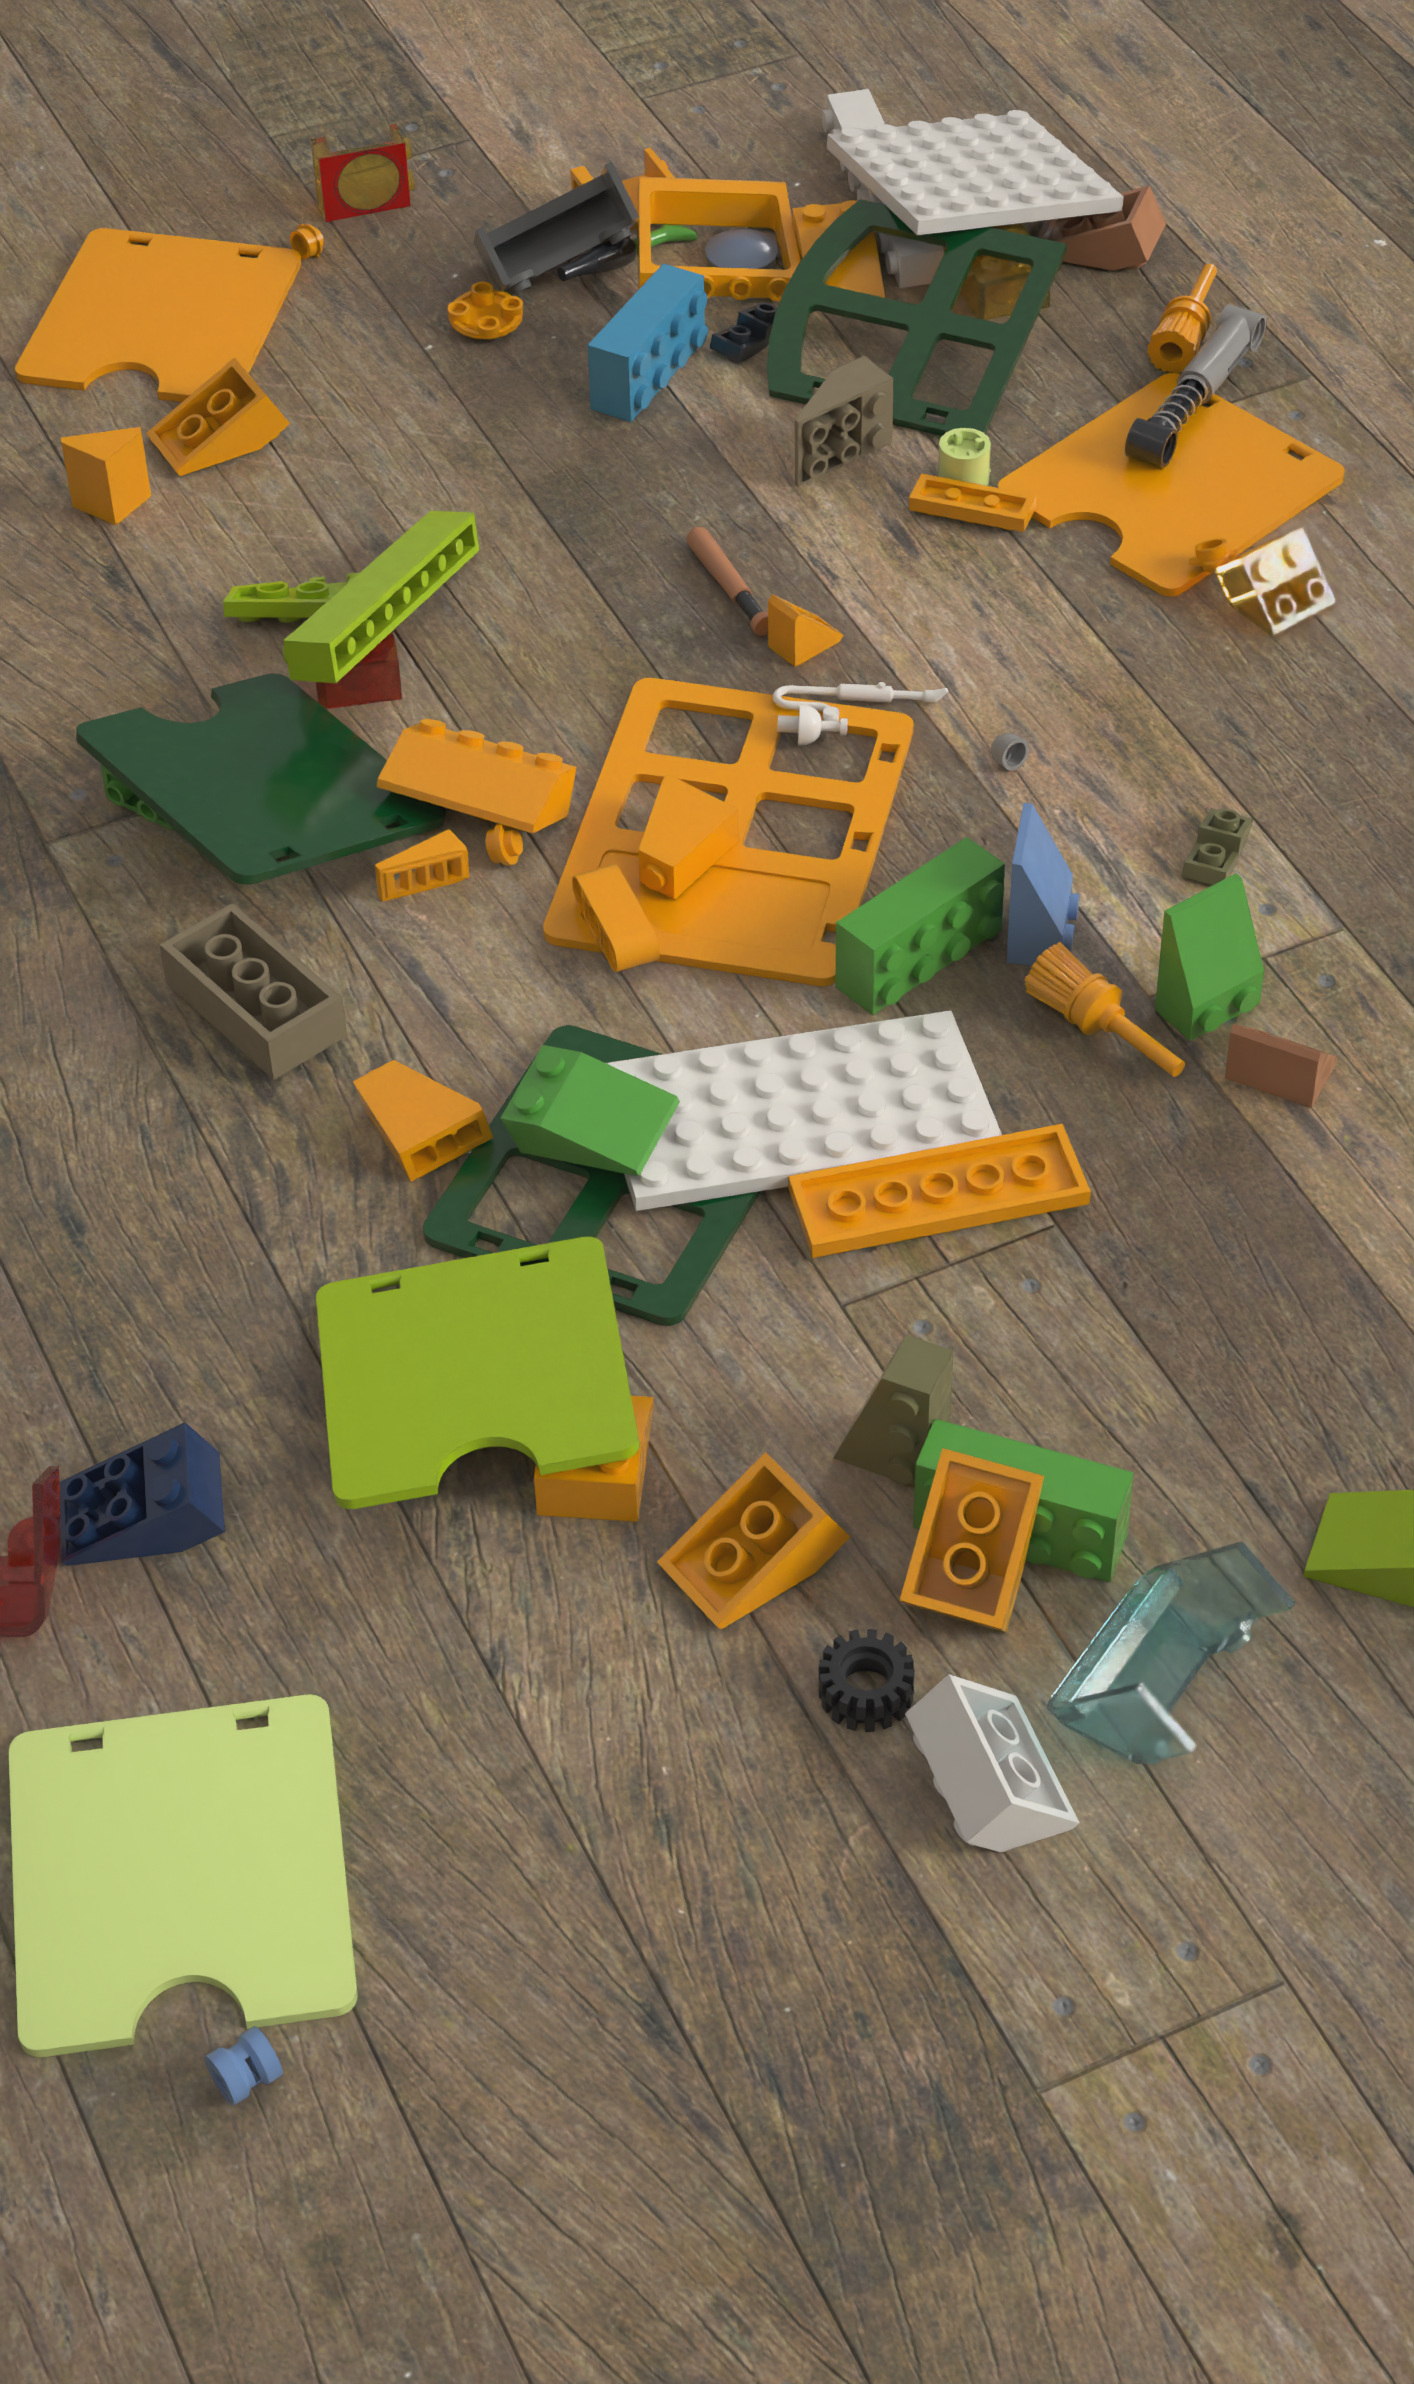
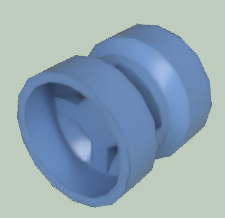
[204,2026,283,2106]

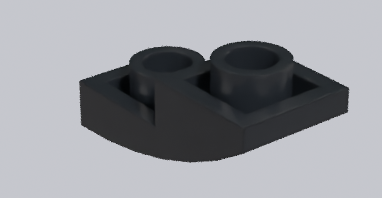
[710,302,777,363]

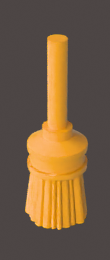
[1147,264,1217,374]
[1024,942,1185,1077]

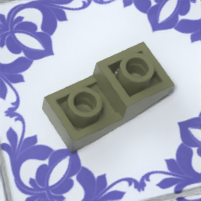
[1181,808,1253,885]

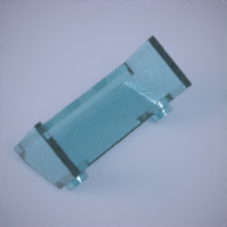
[1047,1541,1296,1764]

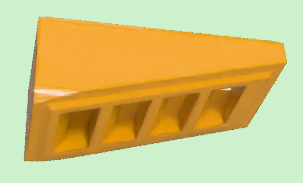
[375,829,470,902]

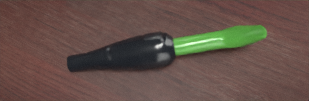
[557,224,697,281]

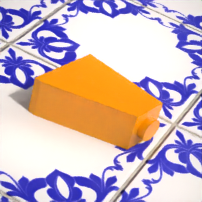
[638,774,738,900]
[353,1060,493,1182]

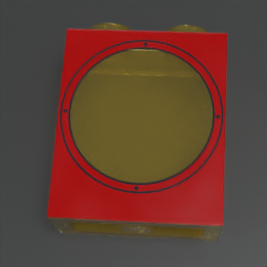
[310,123,415,222]

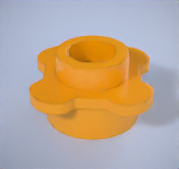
[1189,538,1238,572]

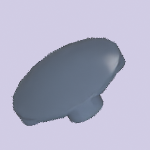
[705,228,779,269]

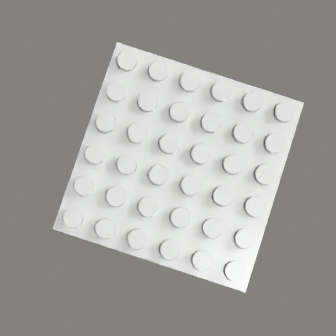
[827,110,1124,235]

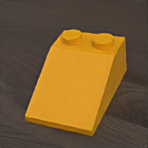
[792,200,885,298]
[146,357,290,476]
[534,1396,654,1522]
[900,1448,1044,1633]
[657,1452,851,1630]

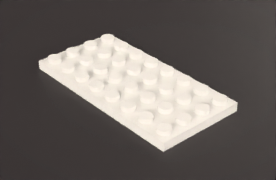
[606,1010,1002,1211]

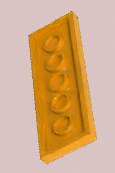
[788,1124,1091,1258]

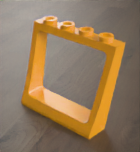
[636,177,801,302]

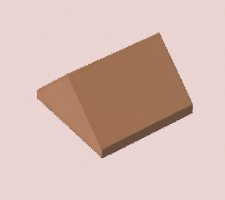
[1225,1024,1338,1108]

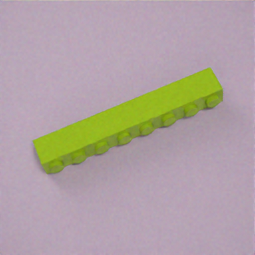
[283,510,479,683]

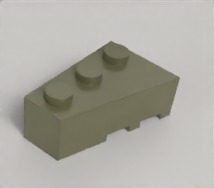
[833,1335,953,1487]

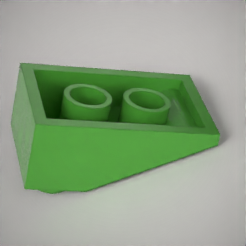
[1155,873,1264,1041]
[500,1045,680,1176]

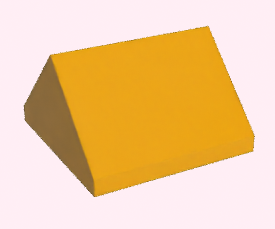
[61,427,151,526]

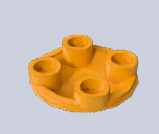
[448,281,523,339]

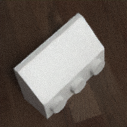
[905,1674,1079,1852]

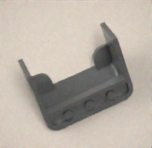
[473,161,639,296]

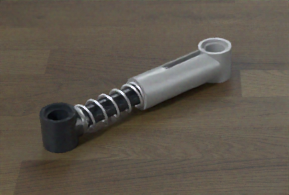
[1125,304,1266,468]

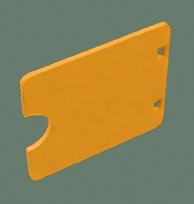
[15,228,302,402]
[998,373,1345,597]

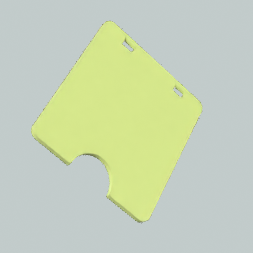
[9,1694,358,2058]

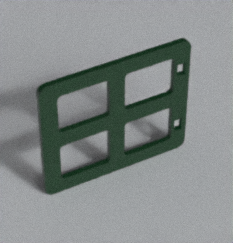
[423,1025,761,1326]

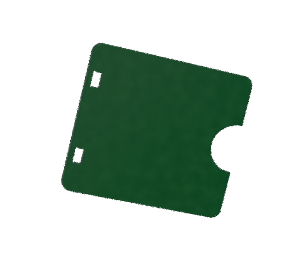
[76,673,446,885]

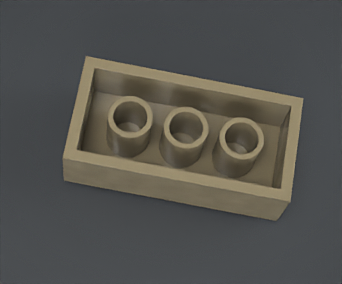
[159,903,347,1080]

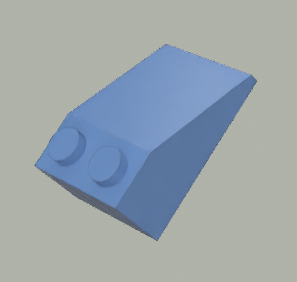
[1007,803,1080,966]

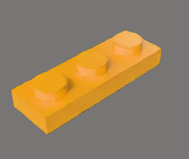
[909,473,1036,532]

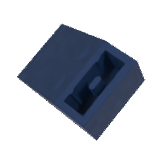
[59,1422,225,1566]

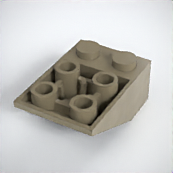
[795,356,893,487]

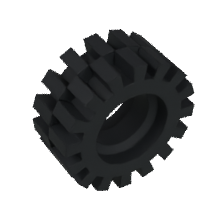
[818,1629,915,1732]

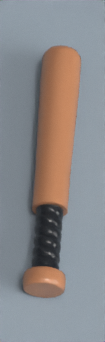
[686,527,768,636]

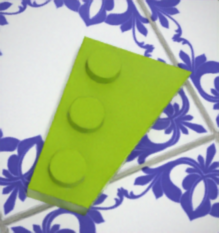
[223,572,360,622]

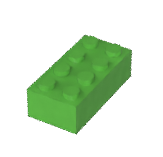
[835,837,1005,1015]
[913,1419,1134,1582]

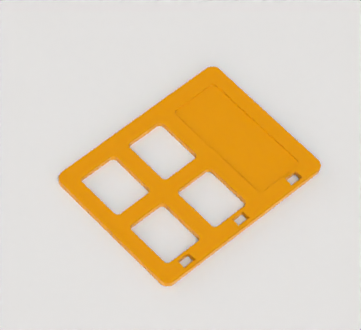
[543,678,914,987]

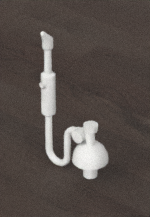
[772,682,949,746]

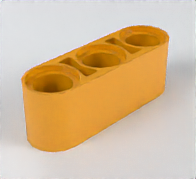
[572,864,660,972]

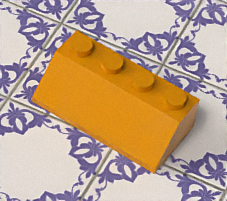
[376,719,577,833]

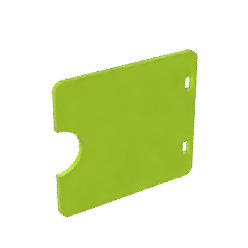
[316,1237,640,1509]

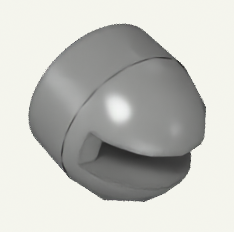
[991,733,1029,771]

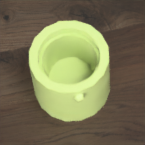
[938,428,991,486]

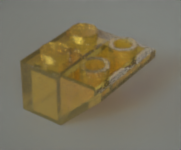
[1214,527,1336,636]

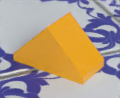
[768,594,844,667]

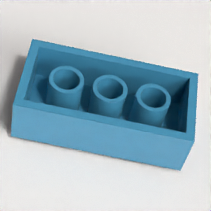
[587,263,708,422]

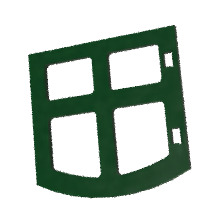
[767,199,1067,436]

